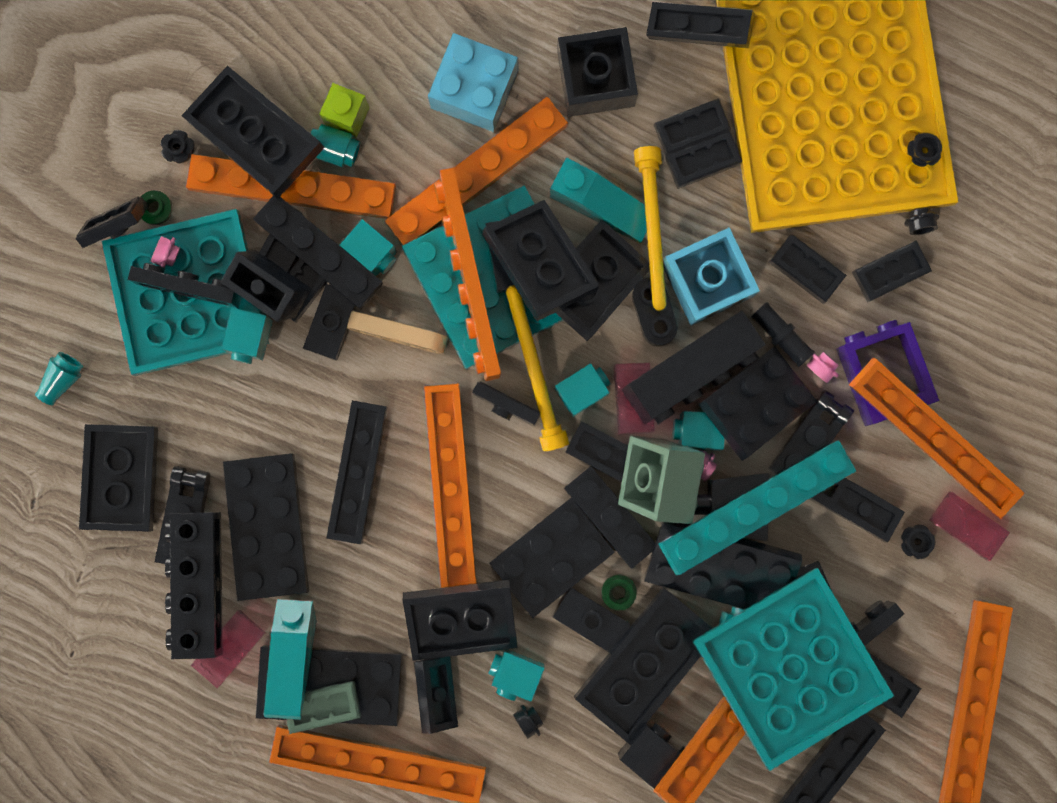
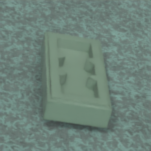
[286,681,361,734]

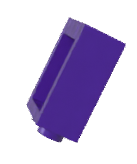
[836,320,940,426]

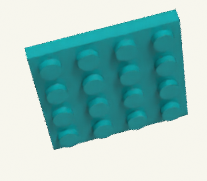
[402,185,563,370]
[102,209,270,376]
[693,568,894,771]

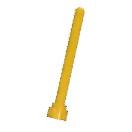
[634,146,666,311]
[506,285,570,451]

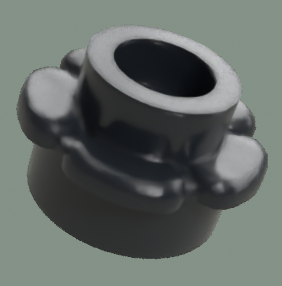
[160,130,194,164]
[907,133,942,167]
[904,208,939,235]
[901,524,936,559]
[513,705,544,739]

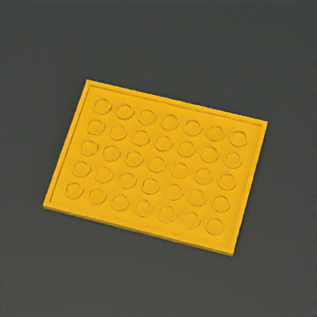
[716,0,958,233]

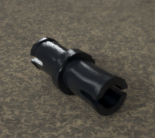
[751,302,815,367]

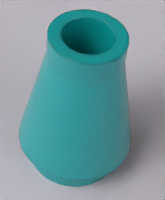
[35,352,83,406]

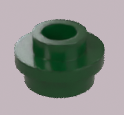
[141,190,172,225]
[601,575,637,610]

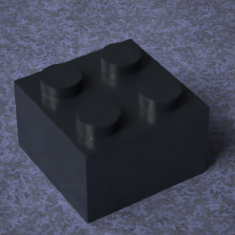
[557,27,638,117]

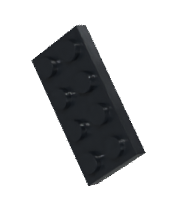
[181,65,325,199]
[223,453,309,601]
[644,522,802,609]
[574,587,713,744]
[256,646,402,726]

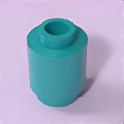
[310,124,361,167]

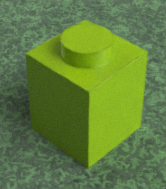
[319,83,370,138]

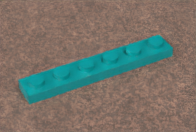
[658,440,856,576]

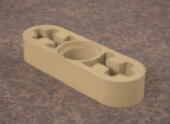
[347,311,448,355]

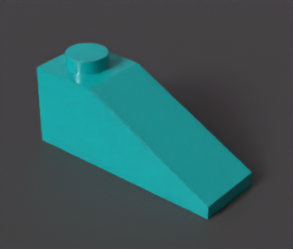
[550,157,647,244]
[264,599,317,720]

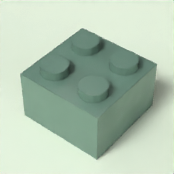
[618,436,705,524]

